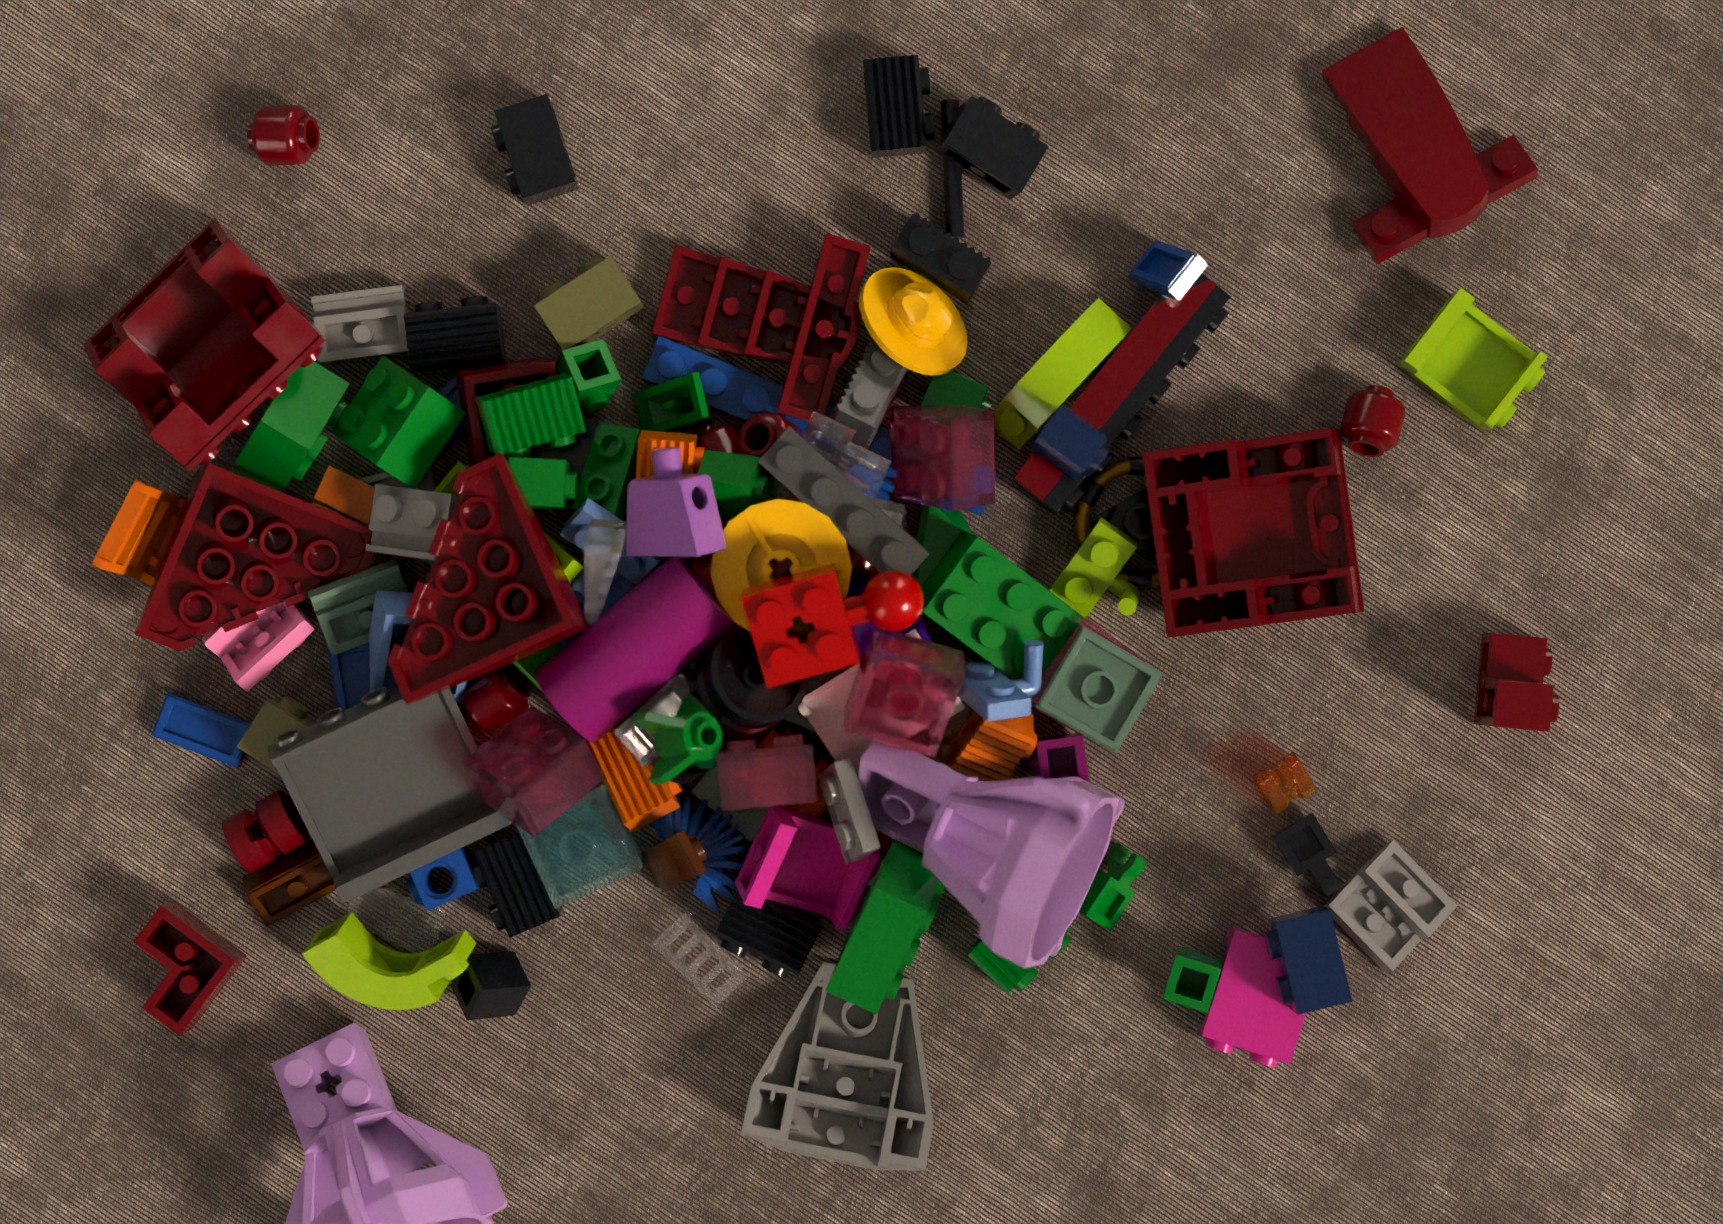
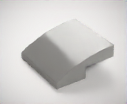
[1324,840,1458,973]

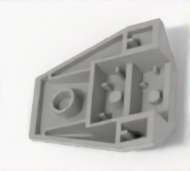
[741,962,934,1171]

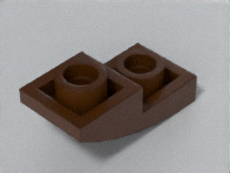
[640,830,707,892]

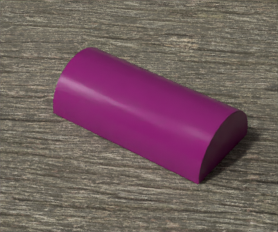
[534,556,737,743]

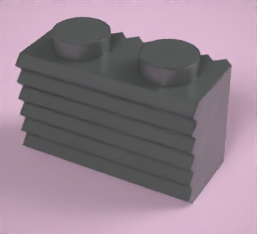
[827,339,908,452]

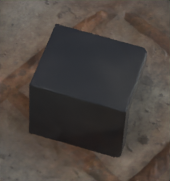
[450,951,531,1020]

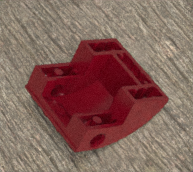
[83,218,326,472]
[1142,428,1365,638]

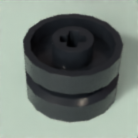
[690,625,808,740]

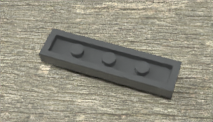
[758,426,930,575]

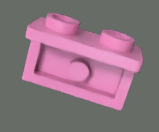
[202,601,315,692]

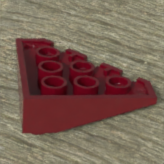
[388,453,589,705]
[135,458,375,651]

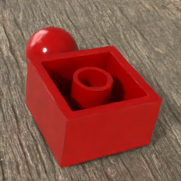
[741,563,924,689]

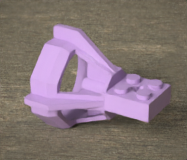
[858,734,1125,969]
[271,1023,507,1224]

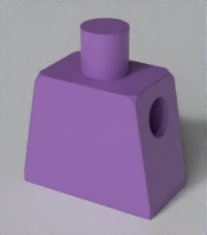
[626,447,726,557]

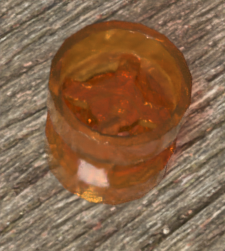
[1252,752,1316,815]

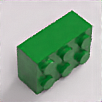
[921,530,1084,680]
[825,839,945,1014]

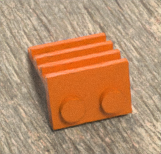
[92,479,185,586]

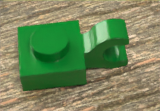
[1080,842,1146,931]

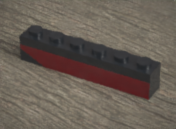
[1011,273,1231,515]

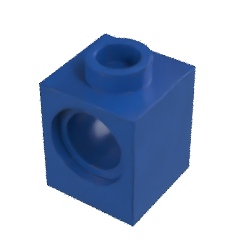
[407,845,480,911]

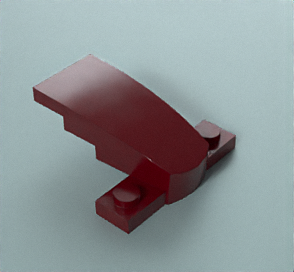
[1322,27,1538,265]
[651,233,871,425]

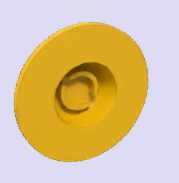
[859,267,968,375]

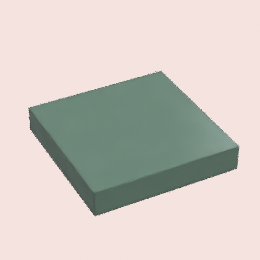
[1034,626,1163,754]

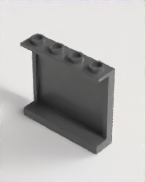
[267,686,513,904]

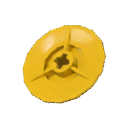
[710,499,852,635]

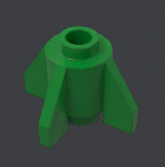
[633,697,722,785]

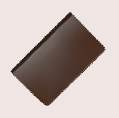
[242,839,335,927]

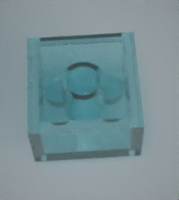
[516,781,645,909]

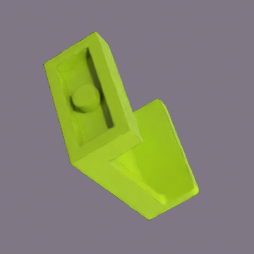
[1396,288,1548,432]

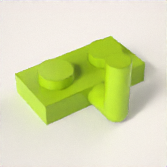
[1049,517,1140,619]

